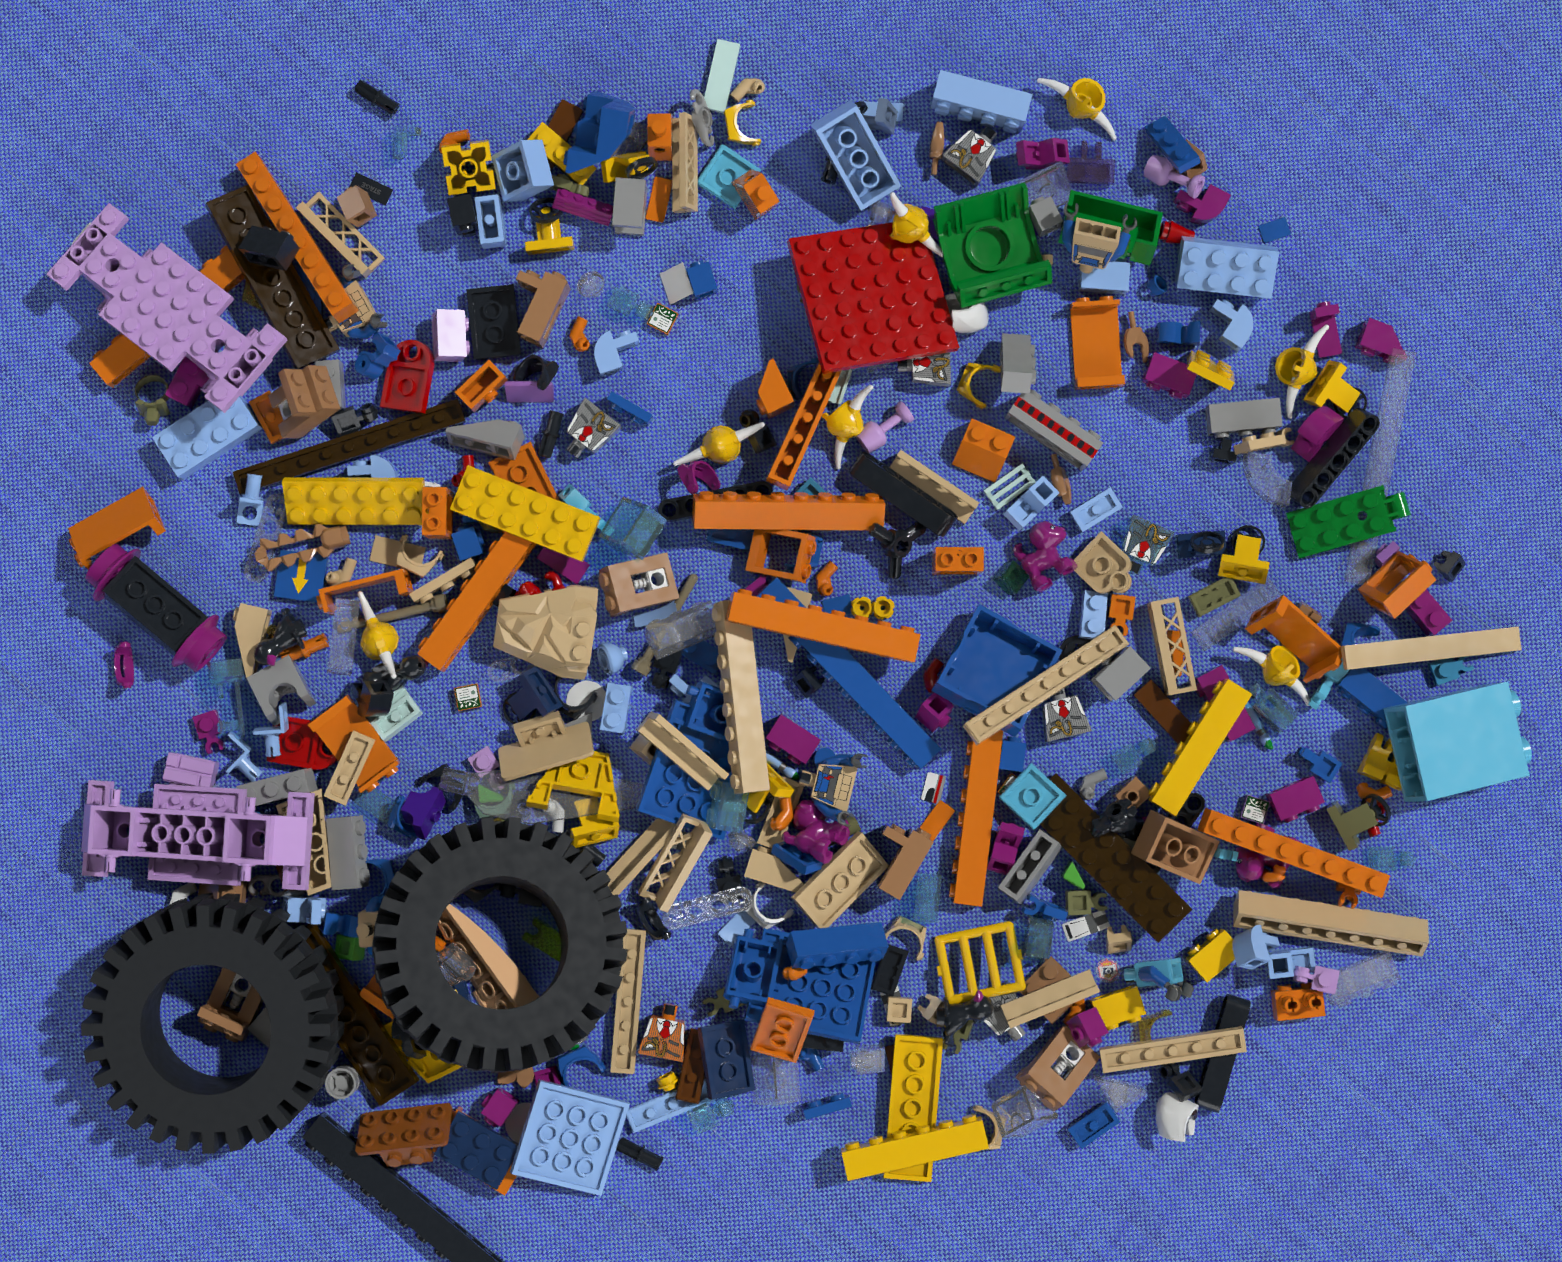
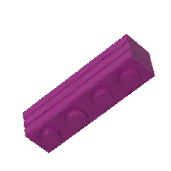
[552,188,613,226]

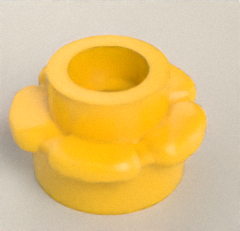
[872,596,894,620]
[851,597,874,618]
[656,1071,679,1092]

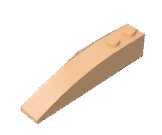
[438,904,539,1009]

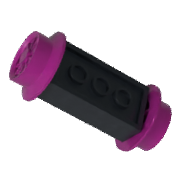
[85,544,227,672]

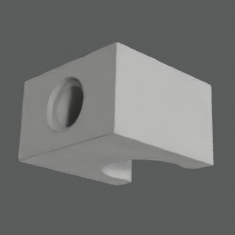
[612,177,648,236]
[1090,646,1151,702]
[247,655,316,726]

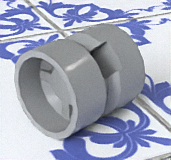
[325,1064,361,1099]

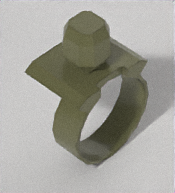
[135,375,171,426]

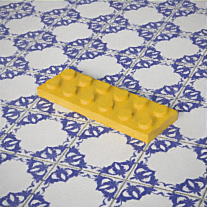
[450,465,601,562]
[282,477,428,525]
[883,1034,943,1182]

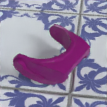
[677,461,721,494]
[114,642,134,688]

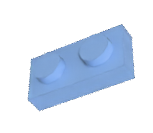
[1069,487,1123,533]
[1079,590,1108,640]

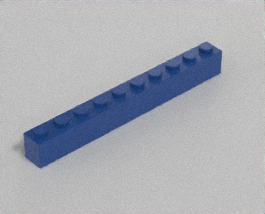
[755,577,941,769]

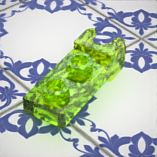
[522,917,561,962]

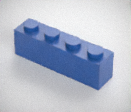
[1335,668,1408,730]
[786,922,889,969]

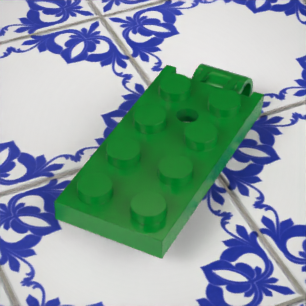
[1286,485,1411,559]

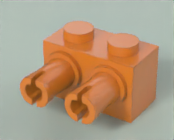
[1270,982,1326,1021]

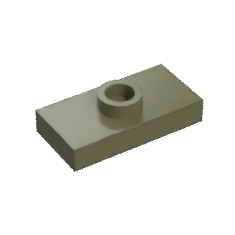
[1187,577,1241,618]

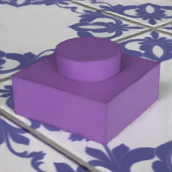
[1375,541,1400,568]

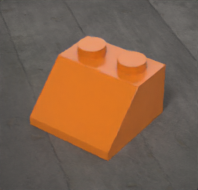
[756,358,794,419]
[951,418,1015,483]

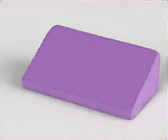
[505,381,554,403]

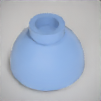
[597,643,628,676]

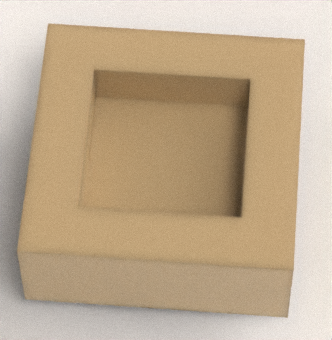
[886,996,912,1023]

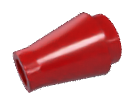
[1158,220,1195,244]

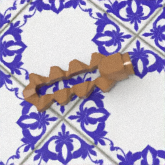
[254,524,351,572]

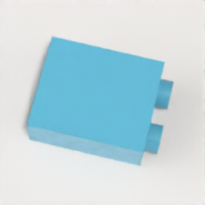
[1383,681,1532,802]

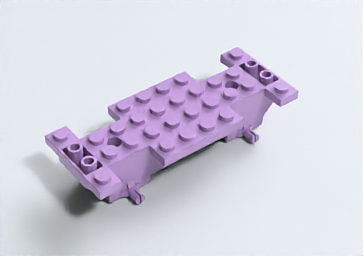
[46,203,287,413]
[81,780,315,890]

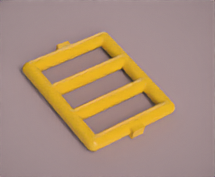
[934,921,1026,1004]

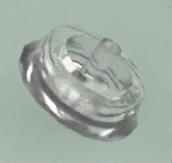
[577,271,605,298]
[728,829,756,852]

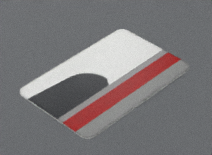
[921,772,946,804]

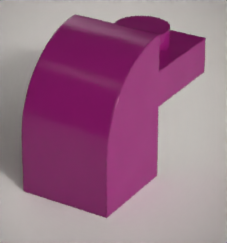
[1016,138,1070,170]
[1173,184,1231,224]
[1291,405,1344,462]
[987,822,1025,875]

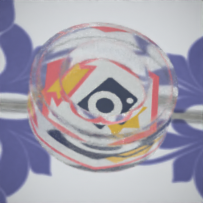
[1096,958,1121,983]

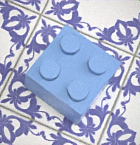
[491,140,554,201]

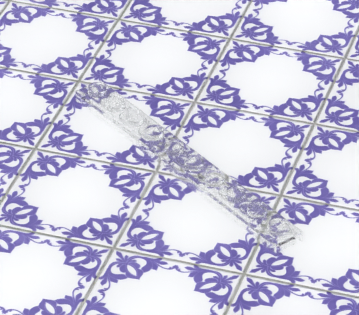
[1344,348,1416,585]

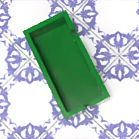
[1058,190,1163,266]

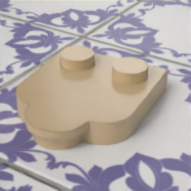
[1074,531,1132,594]

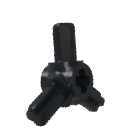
[868,521,927,579]

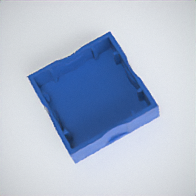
[931,604,1062,737]

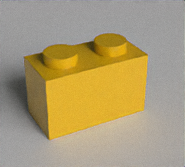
[1185,928,1235,983]
[1089,985,1146,1031]

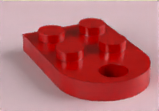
[380,340,435,414]
[266,716,337,770]

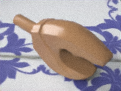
[929,121,944,175]
[1123,311,1149,363]
[1051,454,1071,505]

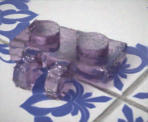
[1066,141,1115,185]

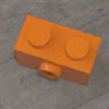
[455,360,508,413]

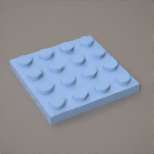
[510,1079,630,1196]

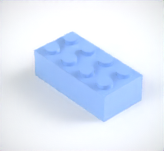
[931,70,1032,133]
[810,100,901,211]
[1174,236,1279,299]
[152,396,263,480]

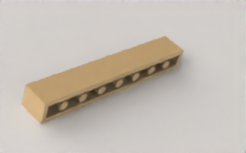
[712,600,770,794]
[1233,890,1429,957]

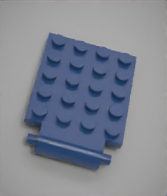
[635,681,763,840]
[723,928,875,1045]

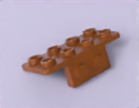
[355,1103,453,1167]

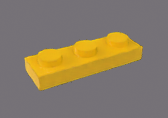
[527,122,597,185]

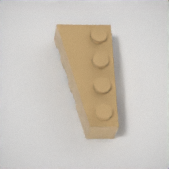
[276,789,332,896]

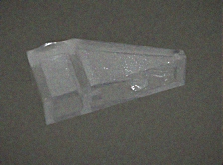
[327,598,360,676]

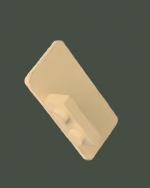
[498,711,594,781]

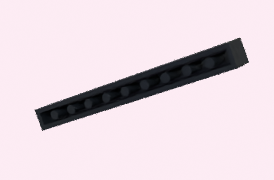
[302,1112,505,1262]

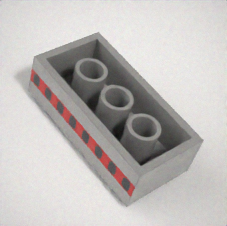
[1005,389,1103,471]

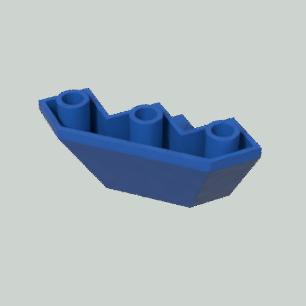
[564,91,636,173]

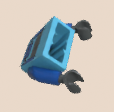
[1124,957,1194,1001]

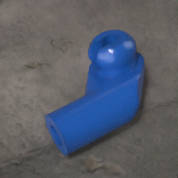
[798,1048,825,1072]

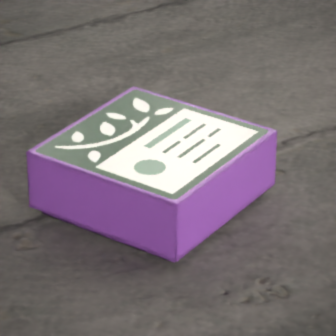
[1240,794,1270,824]

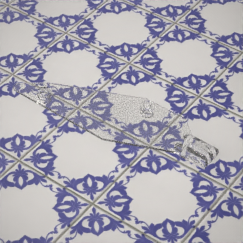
[438,767,644,824]

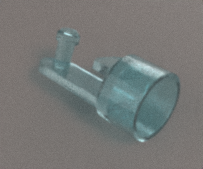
[207,659,246,737]

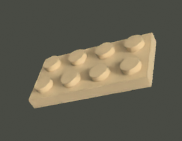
[791,831,889,929]

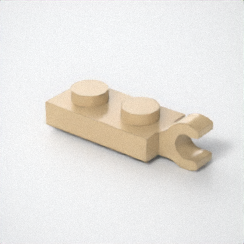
[1233,428,1294,455]

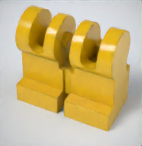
[1357,733,1402,791]

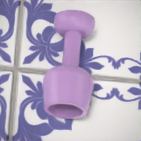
[1144,155,1205,199]
[856,401,915,453]

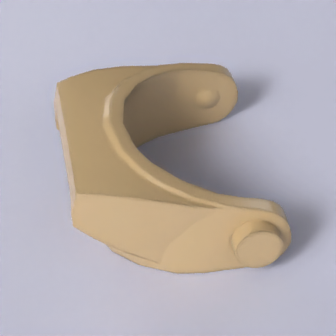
[396,534,444,578]
[885,915,927,961]
[972,1105,1006,1150]

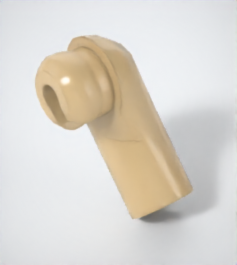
[730,78,765,103]
[325,557,357,586]

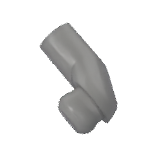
[1079,768,1108,800]

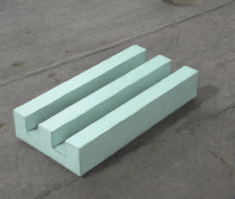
[984,463,1036,510]

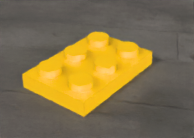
[1187,350,1235,391]

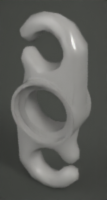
[690,89,714,147]
[248,875,307,897]

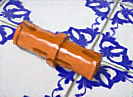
[280,633,330,661]

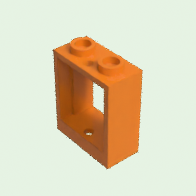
[422,487,454,539]
[745,529,817,584]
[932,547,984,575]
[1358,551,1436,619]

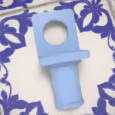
[237,474,264,526]
[253,702,289,757]
[225,730,263,782]

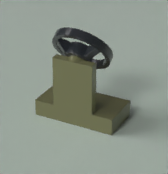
[1327,794,1391,851]

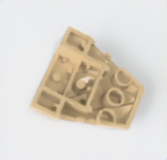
[493,585,598,680]

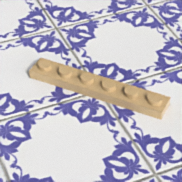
[610,929,646,1074]
[1099,1026,1247,1073]

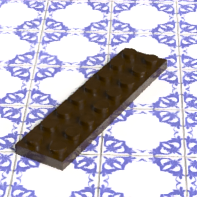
[205,184,339,369]
[1040,773,1193,943]
[306,924,419,1106]

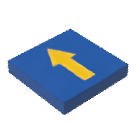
[274,550,329,603]

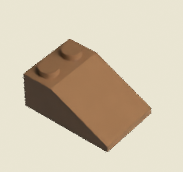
[1131,810,1220,884]

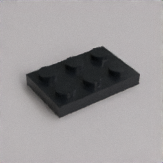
[466,284,522,361]

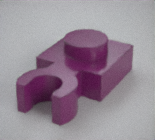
[193,710,225,754]

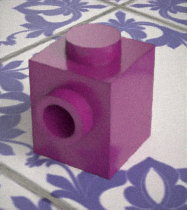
[915,693,954,733]
[1067,1007,1109,1048]
[481,1087,520,1127]

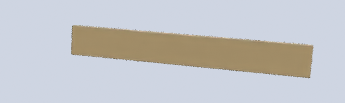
[963,625,1129,745]
[1341,627,1521,670]

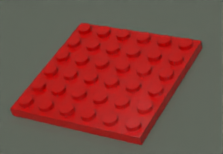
[787,222,959,374]

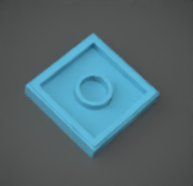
[698,144,761,210]
[999,763,1067,830]

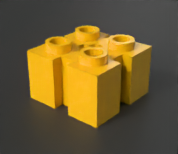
[441,139,496,195]

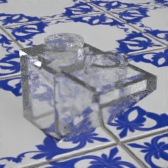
[851,1045,885,1075]

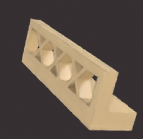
[672,112,698,213]
[296,192,385,279]
[890,450,979,525]
[1147,597,1197,696]
[636,711,729,791]
[638,813,713,913]
[607,818,676,895]
[1001,969,1100,1029]

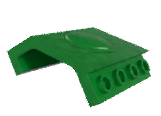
[933,182,1052,308]

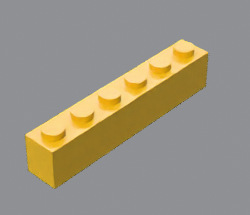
[1148,679,1252,816]
[841,1114,989,1181]

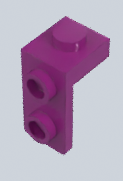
[1309,301,1342,358]

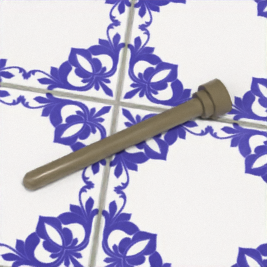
[630,573,698,677]
[336,593,448,633]

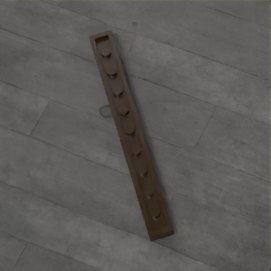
[233,399,466,495]

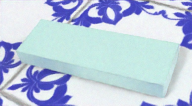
[704,39,740,114]

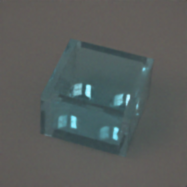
[598,497,667,560]

